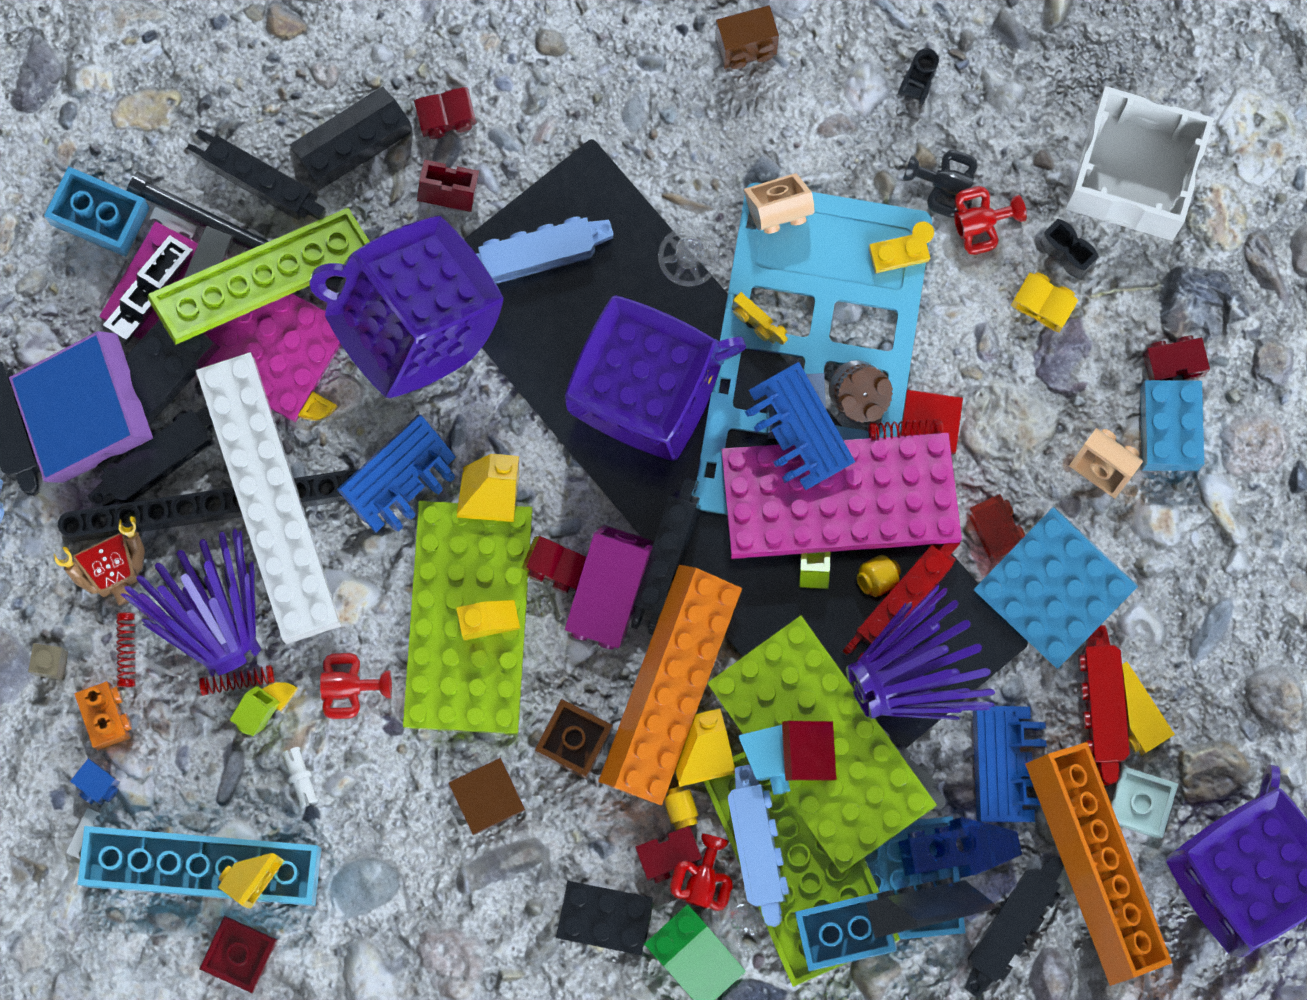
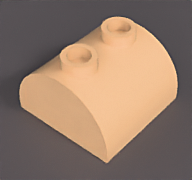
[744,173,815,234]
[1069,428,1143,499]

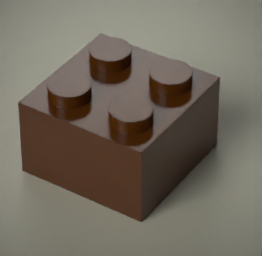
[715,5,779,69]
[535,699,613,780]

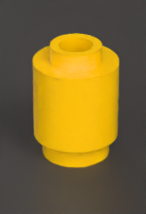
[664,786,699,831]

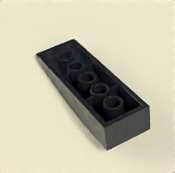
[97,319,220,470]

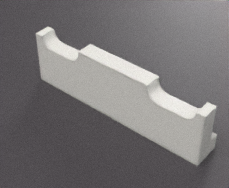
[150,206,199,239]
[66,808,101,859]

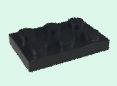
[556,880,653,956]

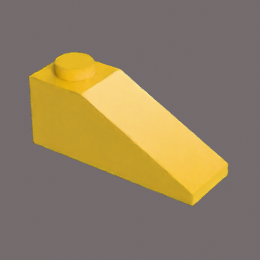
[1122,661,1175,756]

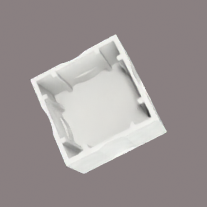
[1066,86,1214,241]

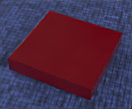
[782,720,837,781]
[199,915,278,994]

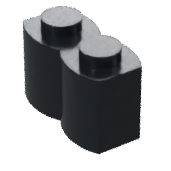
[1040,219,1099,279]

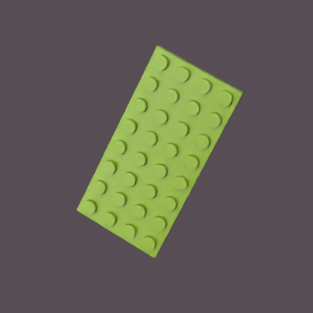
[403,501,533,735]
[707,616,938,874]
[703,751,901,987]

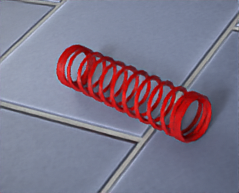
[868,418,943,440]
[116,612,136,687]
[199,665,275,696]

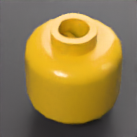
[857,555,901,597]

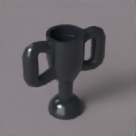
[902,150,978,218]

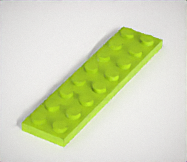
[148,208,370,345]

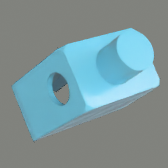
[739,725,791,795]

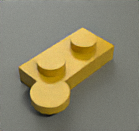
[868,221,934,274]
[732,292,788,345]

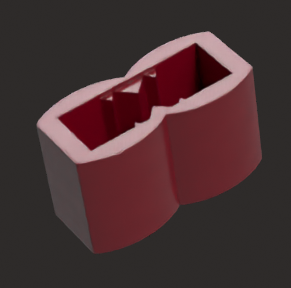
[414,87,477,139]
[521,536,586,594]

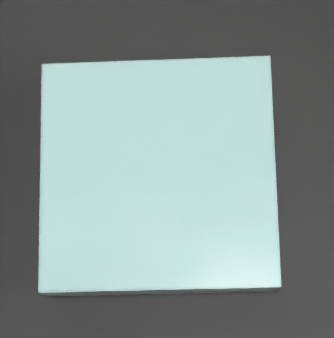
[1111,766,1178,840]

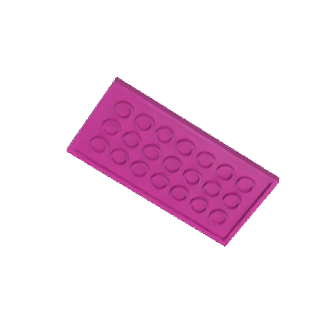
[99,221,341,423]
[721,433,962,559]

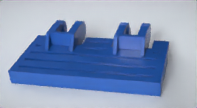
[744,362,855,490]
[337,415,456,532]
[973,706,1047,823]

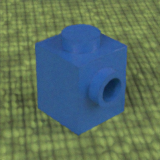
[70,758,120,805]

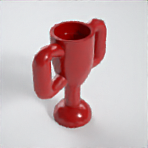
[954,186,1027,255]
[320,653,392,719]
[670,833,733,911]

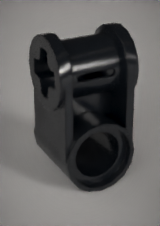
[897,48,939,105]

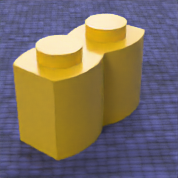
[1011,272,1078,333]

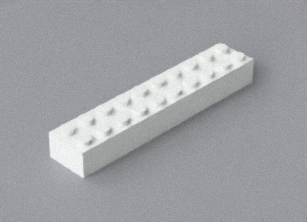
[196,352,341,644]

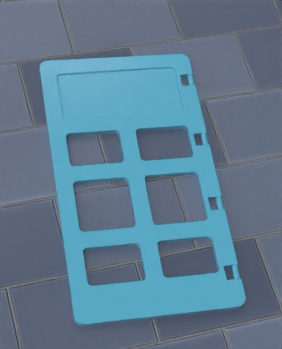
[695,182,932,515]

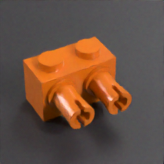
[74,681,132,750]

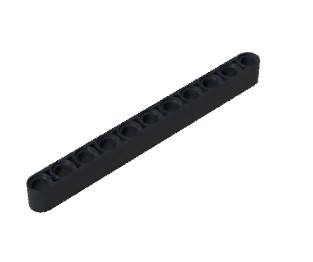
[57,469,358,542]

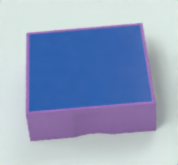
[9,331,153,483]

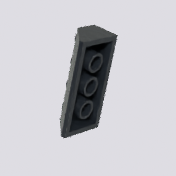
[289,86,413,191]
[866,877,996,938]

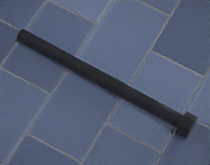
[126,171,345,293]

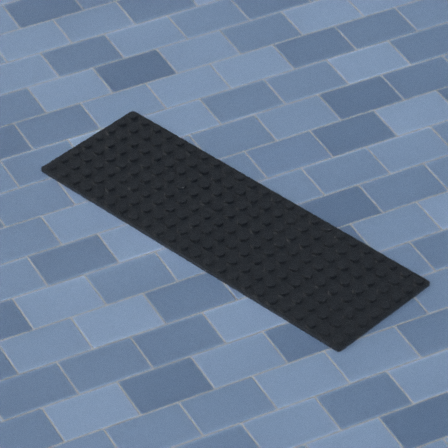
[464,139,1028,748]

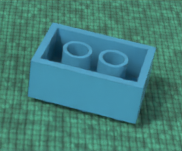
[44,166,150,257]
[1140,380,1205,471]
[795,892,897,971]

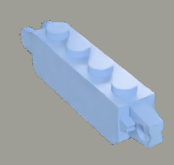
[476,217,613,284]
[728,765,789,927]

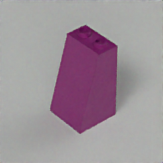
[565,524,654,650]

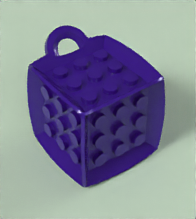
[310,216,504,399]
[565,295,746,461]
[1166,764,1307,957]

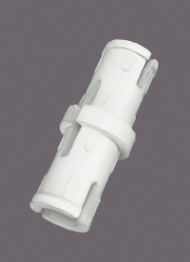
[282,747,318,808]

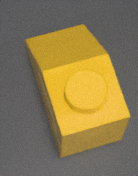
[456,600,520,641]

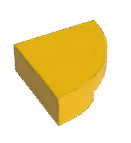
[298,391,338,421]
[263,682,298,712]

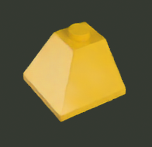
[457,454,520,522]
[675,709,735,787]
[218,853,285,909]

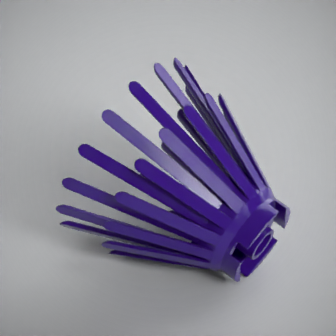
[121,528,261,677]
[846,584,995,720]

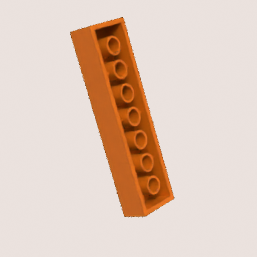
[598,565,742,806]
[1025,742,1172,986]

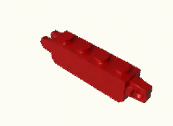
[843,542,961,660]
[1078,625,1130,787]

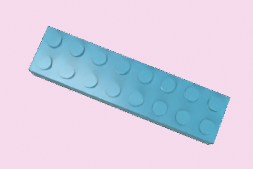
[77,826,321,906]

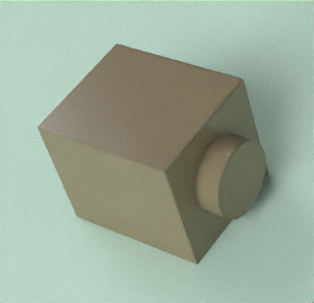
[28,643,68,680]

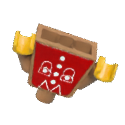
[53,516,145,606]

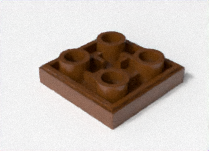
[448,757,526,836]

